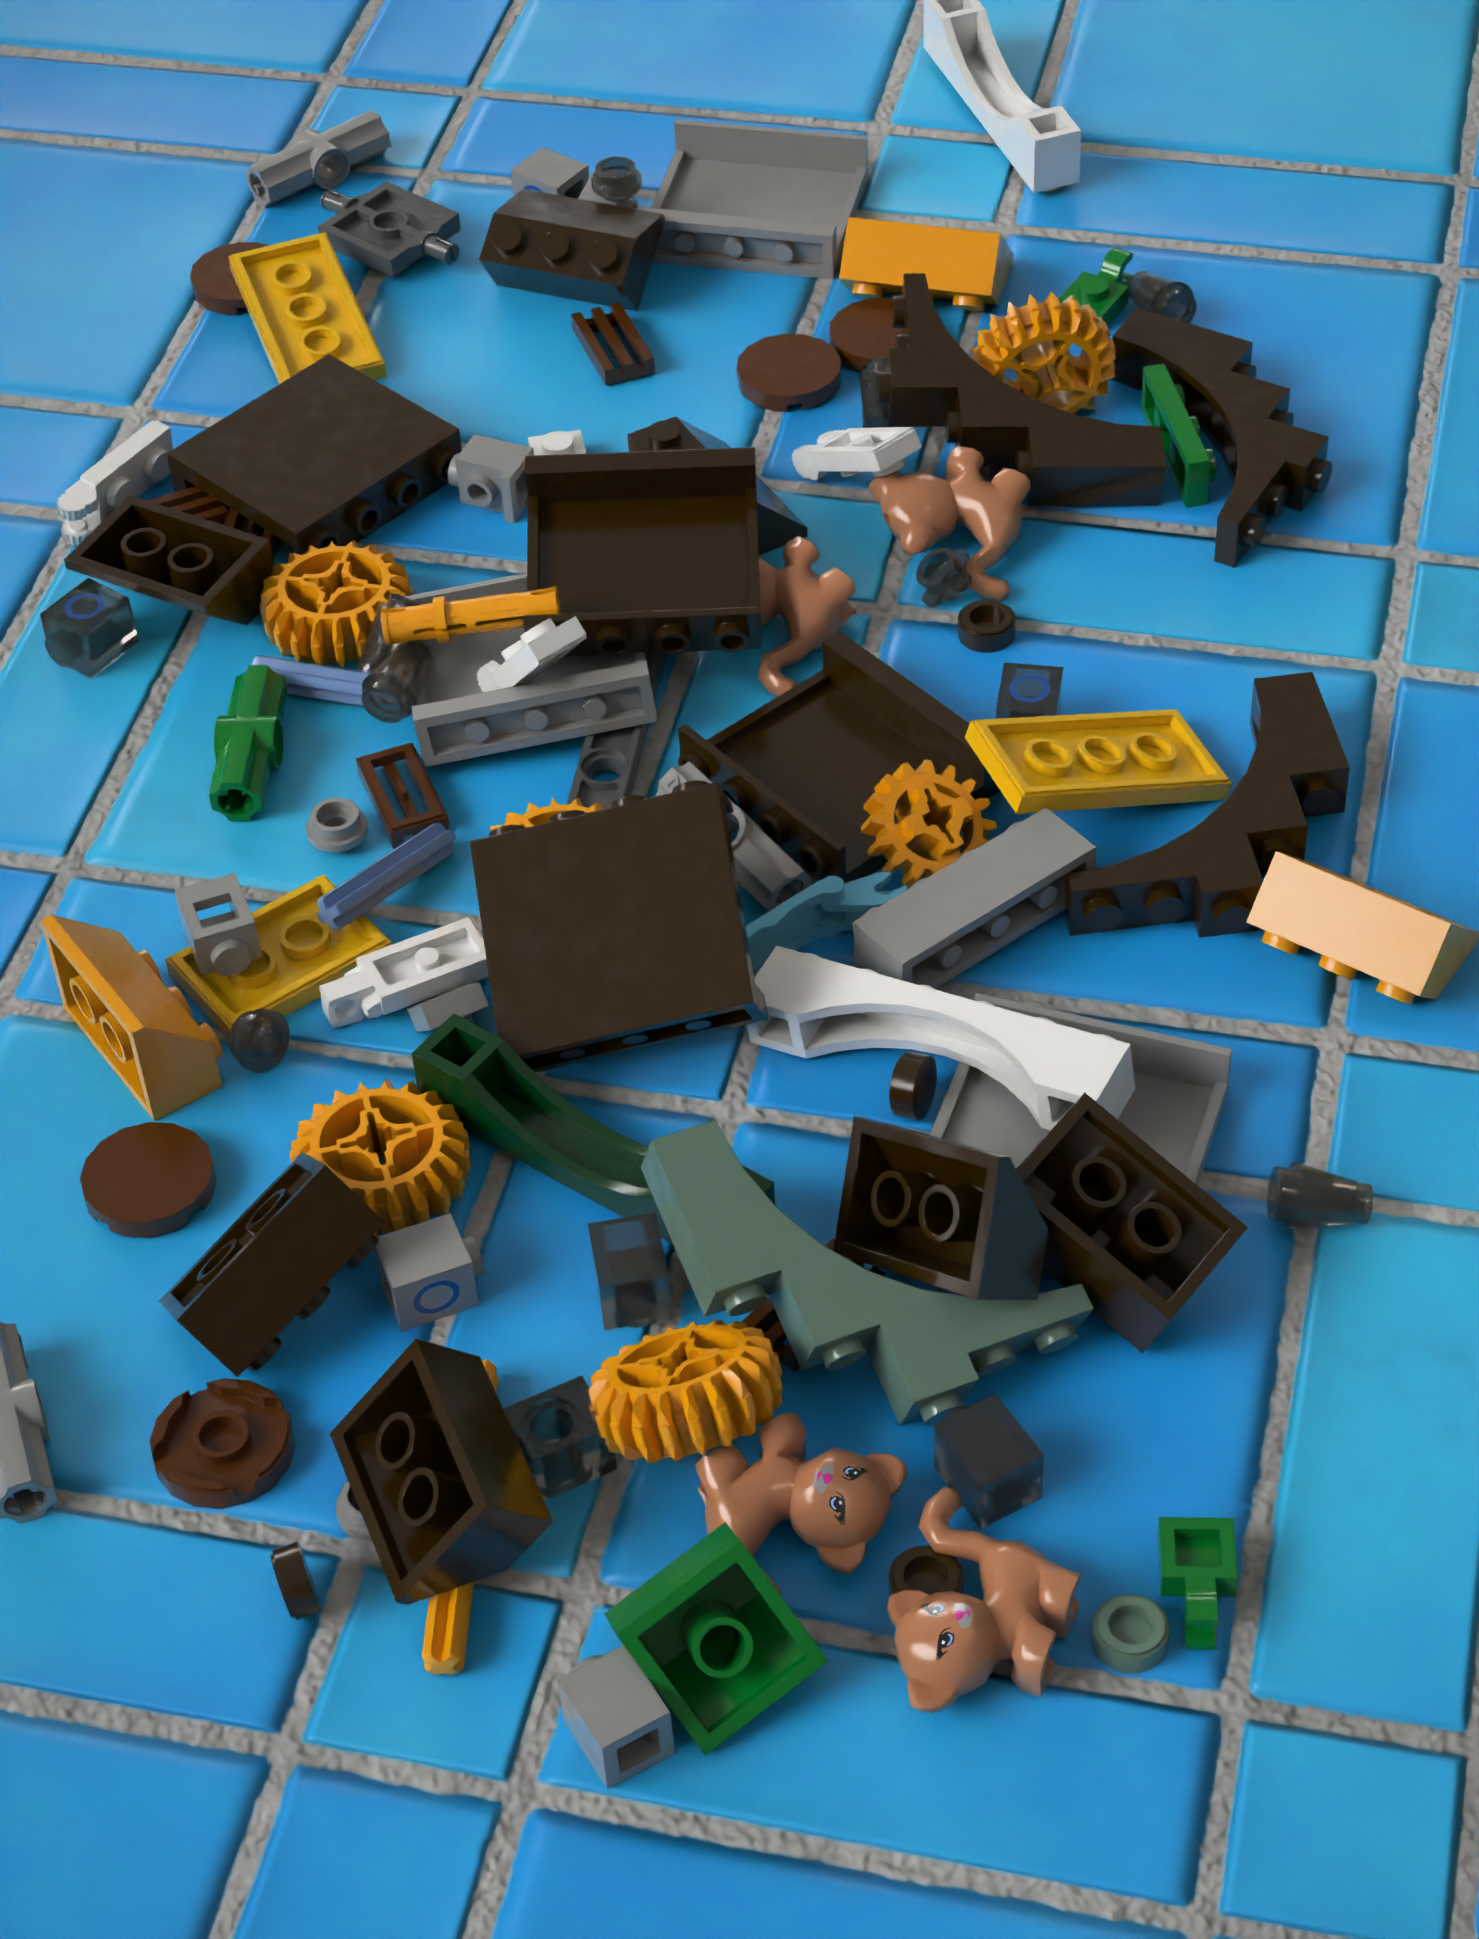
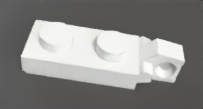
[319,917,489,1028]

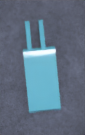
[745,872,907,977]

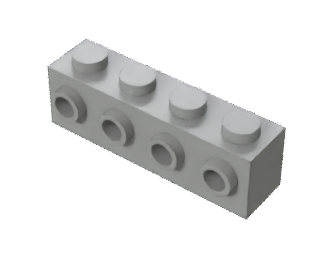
[853,807,1096,989]

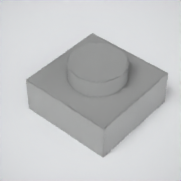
[407,982,489,1032]

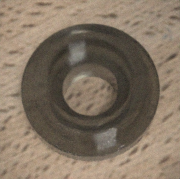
[591,156,642,202]
[229,1008,290,1073]

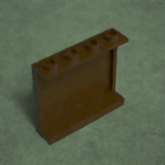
[167,354,462,555]
[523,447,762,659]
[678,631,1000,884]
[470,780,769,1073]

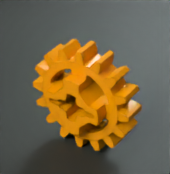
[861,760,997,889]

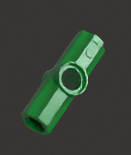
[209,665,288,822]

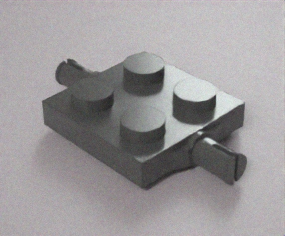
[318,181,461,277]

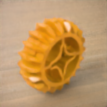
[971,291,1116,415]
[260,540,414,668]
[289,1078,471,1237]
[588,1319,783,1463]

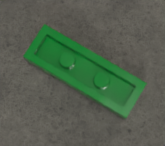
[1141,364,1217,508]

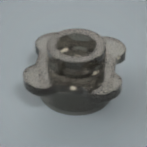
[916,548,972,608]

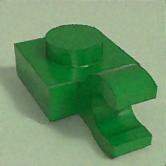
[1059,247,1133,326]
[1157,1517,1238,1650]

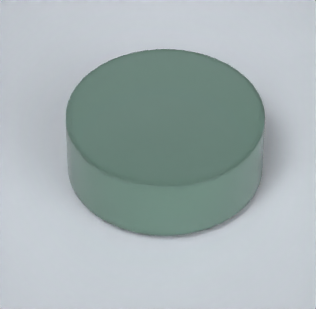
[1092,1594,1169,1673]

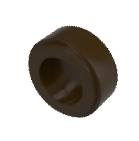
[958,600,1016,653]
[889,1052,937,1121]
[270,1541,322,1621]
[889,1545,963,1596]

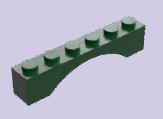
[411,1013,775,1244]

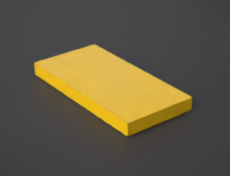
[228,232,387,384]
[965,709,1232,814]

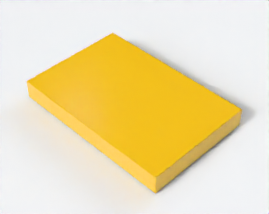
[165,874,392,1045]

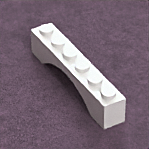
[924,0,1081,193]
[746,946,1135,1130]

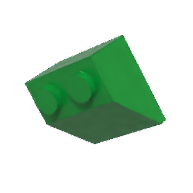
[604,1522,828,1755]

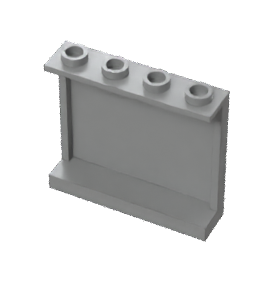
[637,119,869,279]
[399,572,658,767]
[930,993,1232,1186]

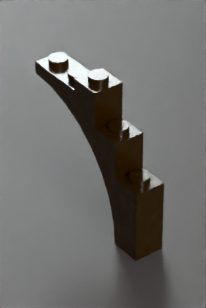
[876,273,1167,506]
[1111,308,1332,568]
[1065,672,1350,938]

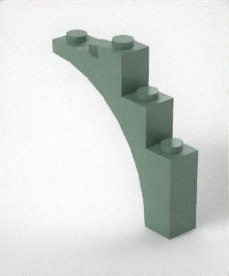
[641,1120,1094,1425]

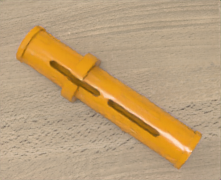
[381,586,561,646]

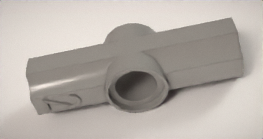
[245,110,391,208]
[655,761,812,912]
[0,1322,58,1524]

